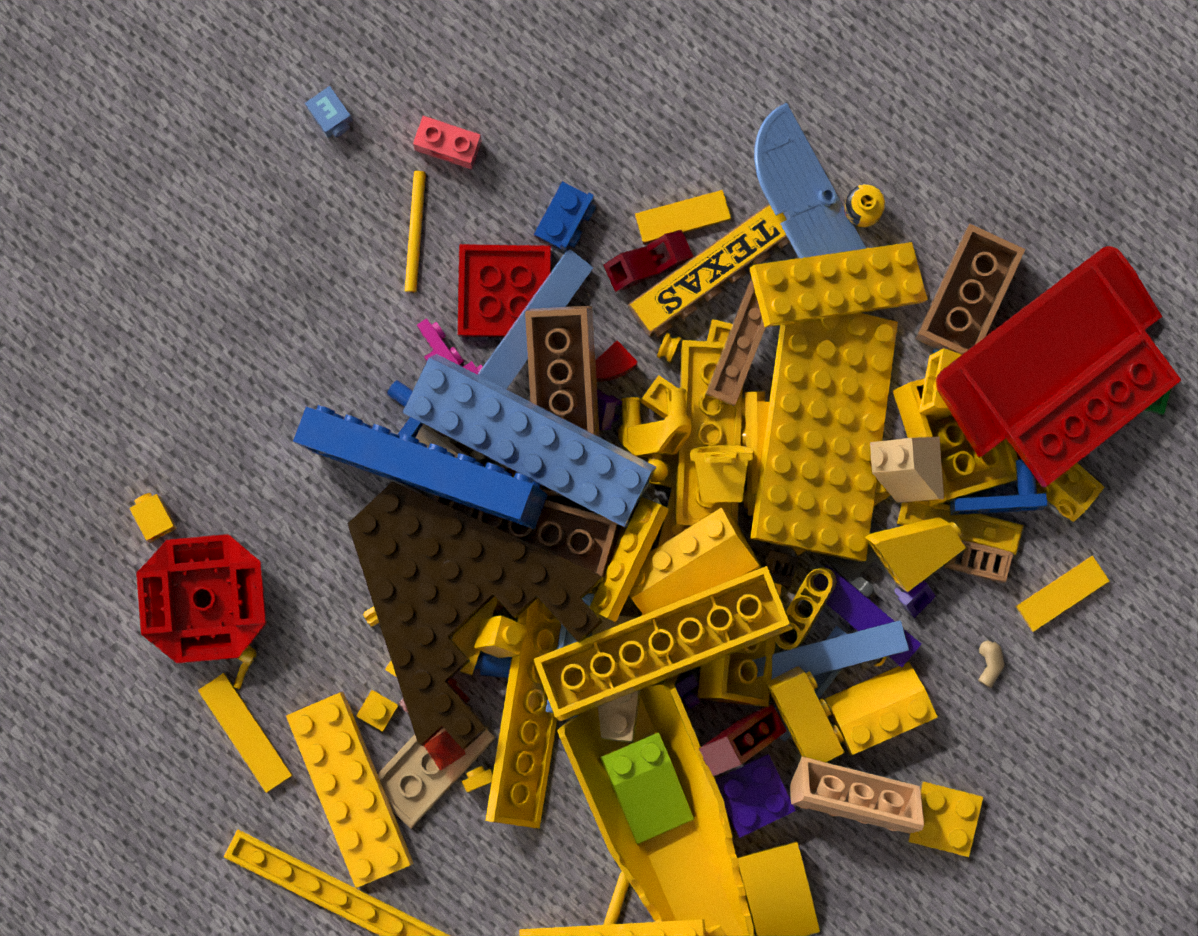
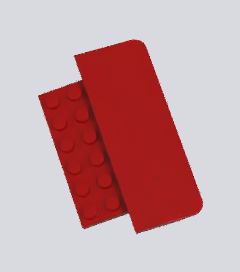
[936,246,1182,488]

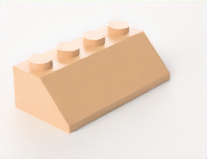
[790,757,924,834]

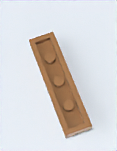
[705,280,766,406]

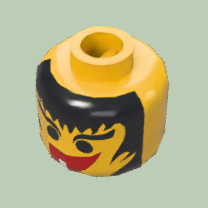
[844,184,885,227]

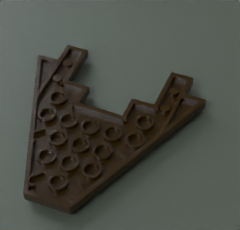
[347,481,604,749]

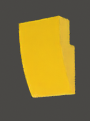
[737,842,820,936]

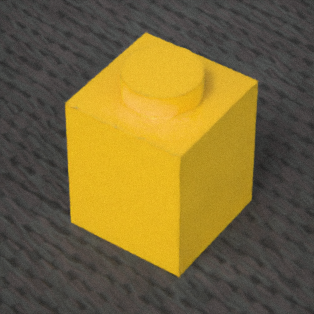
[129,493,177,543]
[474,616,527,658]

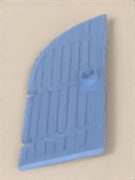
[754,103,866,258]

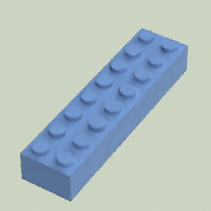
[402,354,656,527]

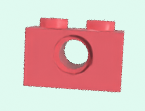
[413,116,482,170]

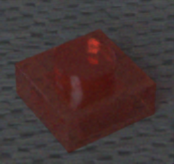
[424,730,466,771]

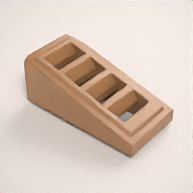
[944,540,1013,583]

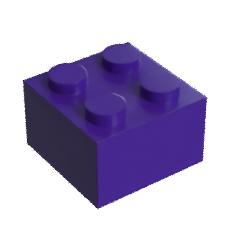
[715,754,796,838]

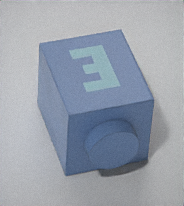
[305,86,352,138]

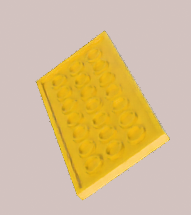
[750,313,898,562]

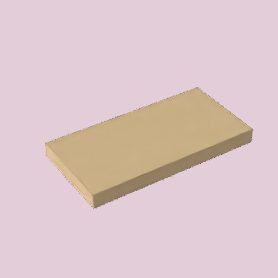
[378,727,496,829]

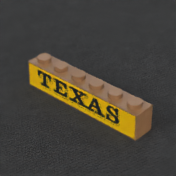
[628,204,790,337]

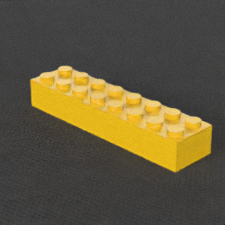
[533,566,793,721]

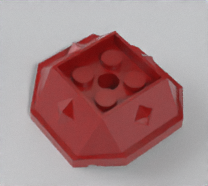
[136,534,267,664]

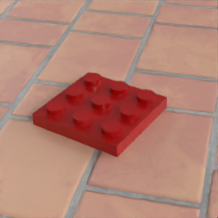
[457,244,551,337]

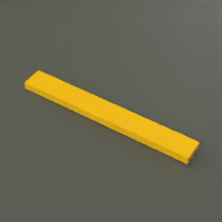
[224,829,451,936]

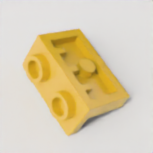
[1036,463,1105,522]

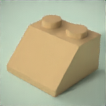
[870,437,944,503]

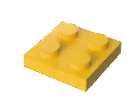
[908,781,983,857]

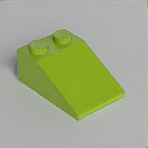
[600,732,694,844]

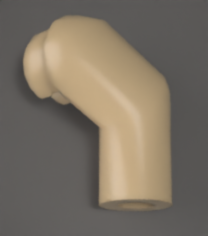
[978,640,1005,688]

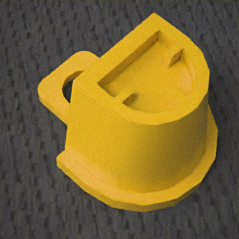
[690,445,753,502]

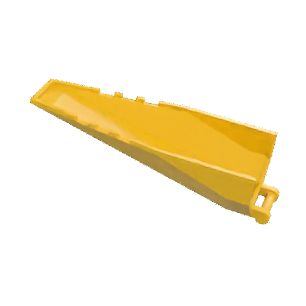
[557,681,755,936]

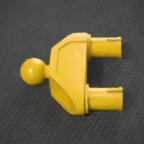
[618,388,691,483]

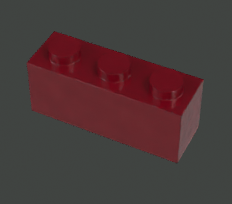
[699,704,787,776]

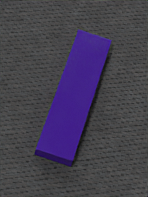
[813,565,921,667]

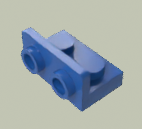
[534,181,597,252]

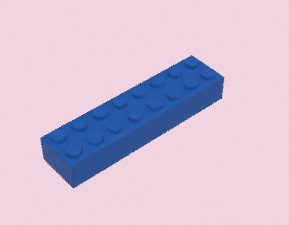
[293,405,548,529]

